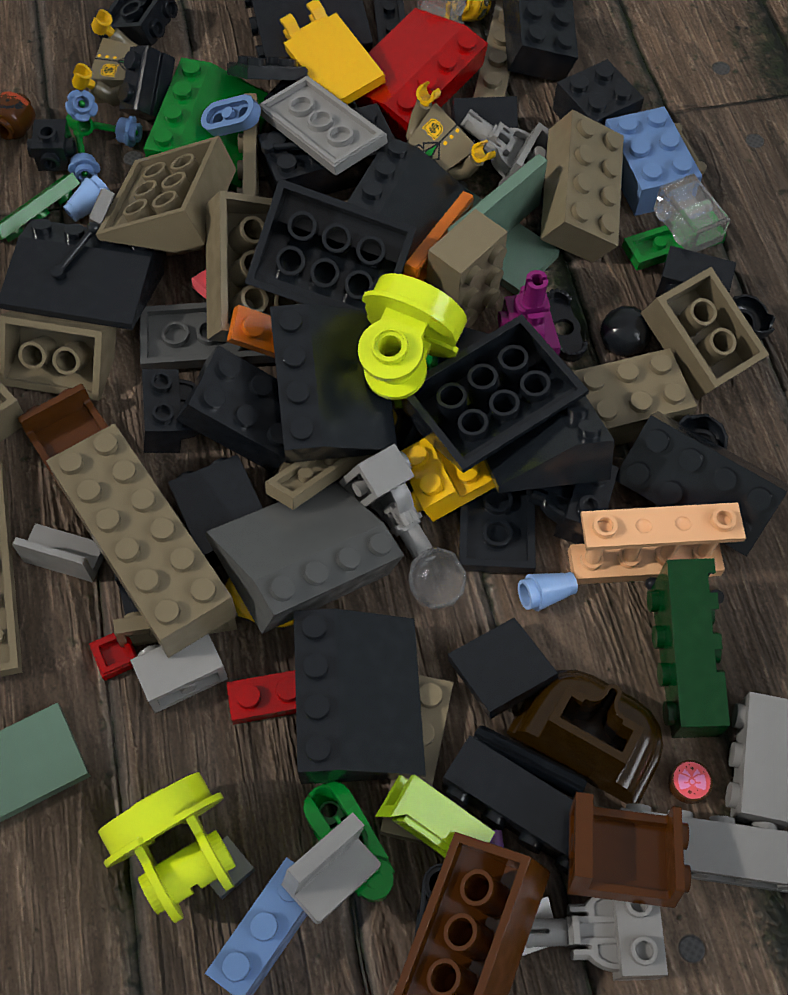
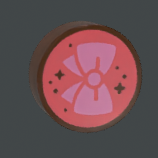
[668,760,713,804]

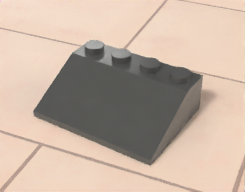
[205,481,404,634]

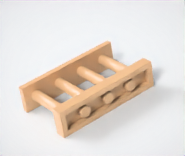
[568,502,746,585]

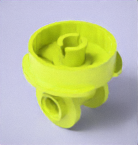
[358,273,467,400]
[98,772,236,923]

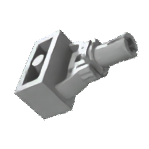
[459,109,549,186]
[338,443,436,564]
[526,897,668,981]

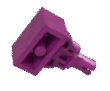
[497,270,561,356]

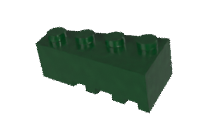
[647,558,730,738]

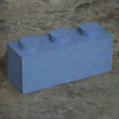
[205,857,307,995]

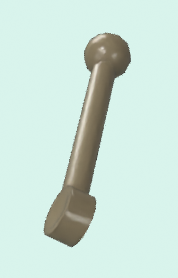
[674,123,707,175]

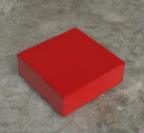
[89,633,138,681]

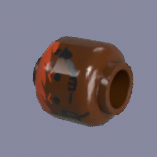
[0,91,36,140]

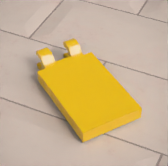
[280,0,386,105]

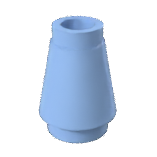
[63,175,110,222]
[518,572,578,611]

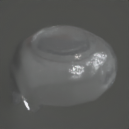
[408,547,467,611]

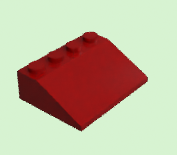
[355,8,488,143]

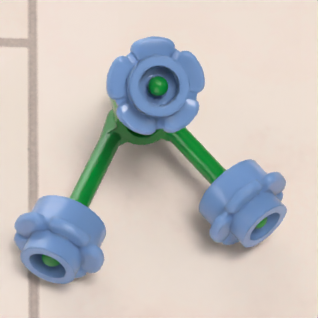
[65,90,143,183]

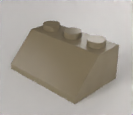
[0,311,117,401]

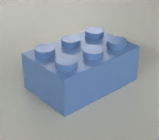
[605,106,702,216]

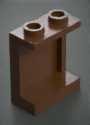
[18,384,108,498]
[567,792,691,908]

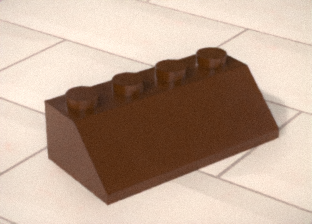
[393,832,551,995]

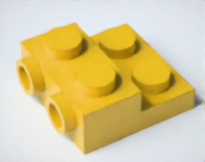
[402,438,496,522]

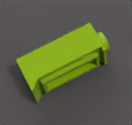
[375,775,495,858]

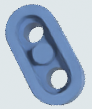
[201,94,261,136]

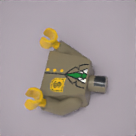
[72,9,138,107]
[406,81,496,181]

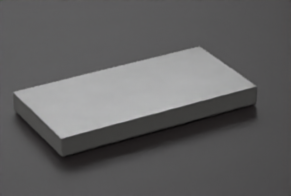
[259,76,388,176]

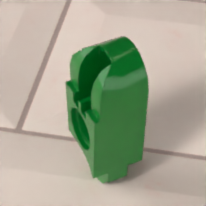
[303,781,395,902]

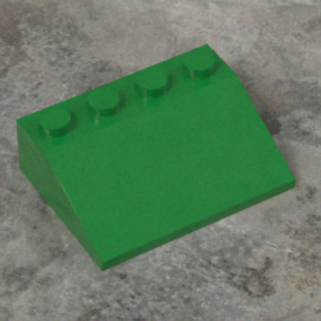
[143,57,268,191]

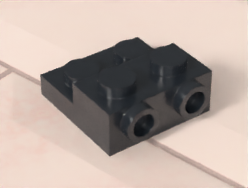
[99,0,178,47]

